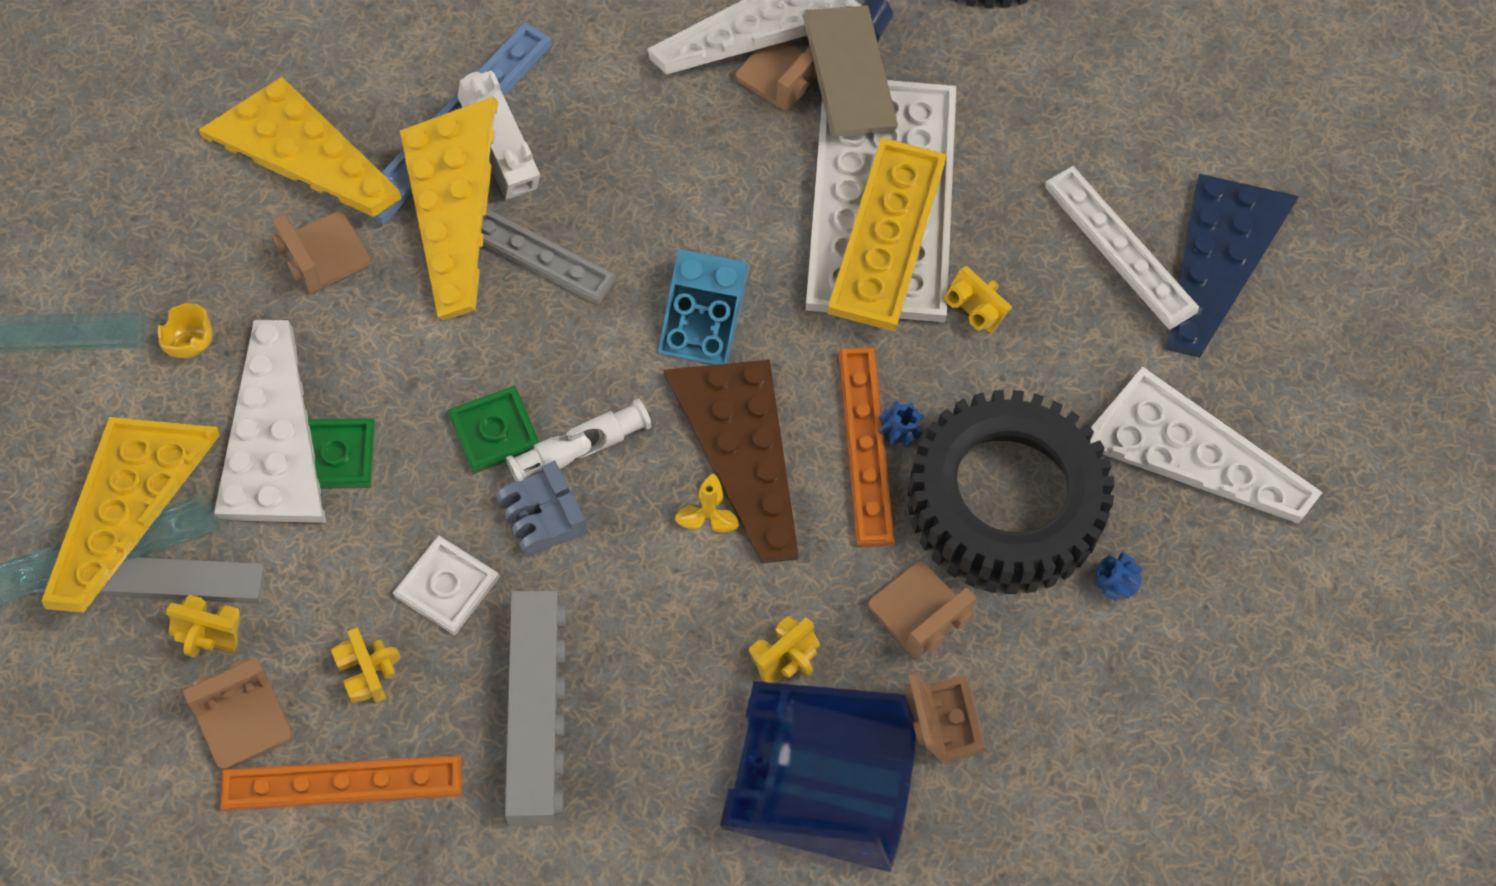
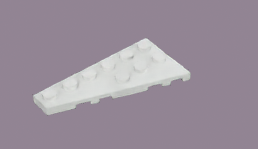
[1090,367,1323,524]

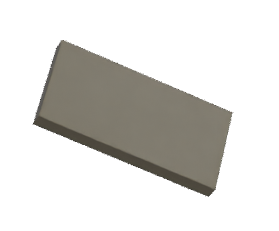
[803,5,898,137]

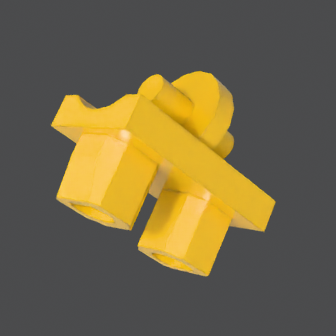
[944,265,1012,334]
[166,595,240,658]
[749,616,820,688]
[331,627,401,703]

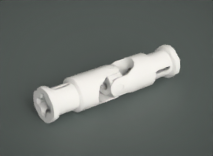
[506,398,652,481]

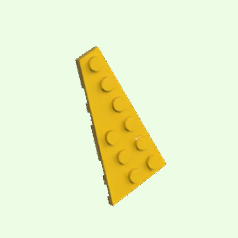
[400,97,498,321]

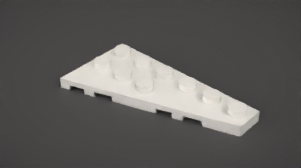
[648,0,862,74]
[214,320,326,523]

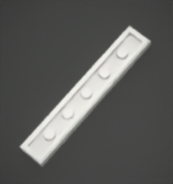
[1045,166,1199,330]

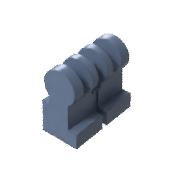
[496,460,588,556]

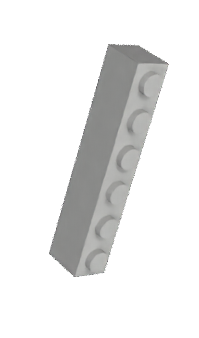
[505,591,567,826]

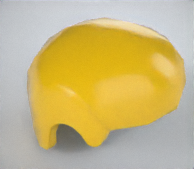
[158,303,213,359]

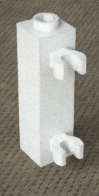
[458,70,540,200]

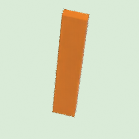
[839,347,895,548]
[221,755,462,811]

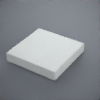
[393,535,500,636]

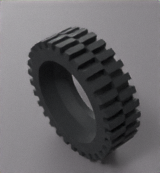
[907,390,1115,594]

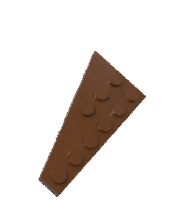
[664,360,799,564]

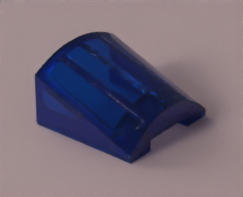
[720,681,916,872]

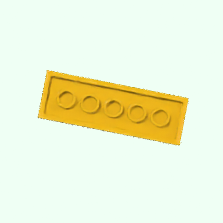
[827,137,947,332]

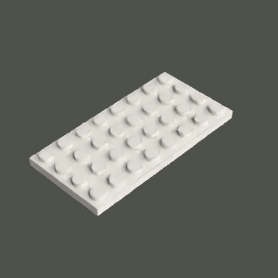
[805,80,956,322]

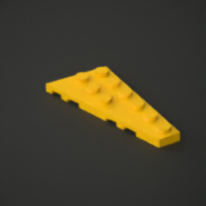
[198,76,402,217]
[41,417,220,613]

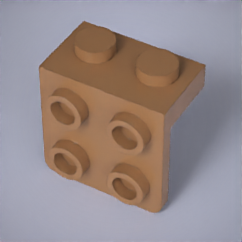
[736,41,817,112]
[271,211,371,294]
[868,561,977,660]
[182,657,292,770]
[905,671,987,763]

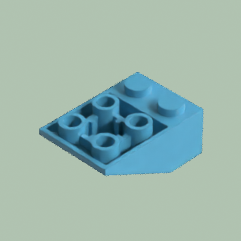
[658,249,751,365]

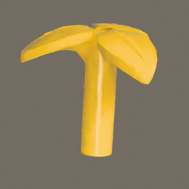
[674,473,739,533]

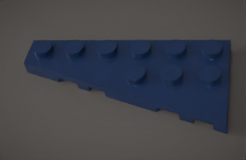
[1166,174,1299,358]

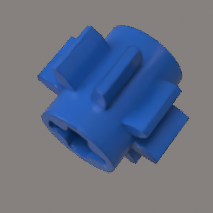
[879,400,924,447]
[1095,552,1143,601]

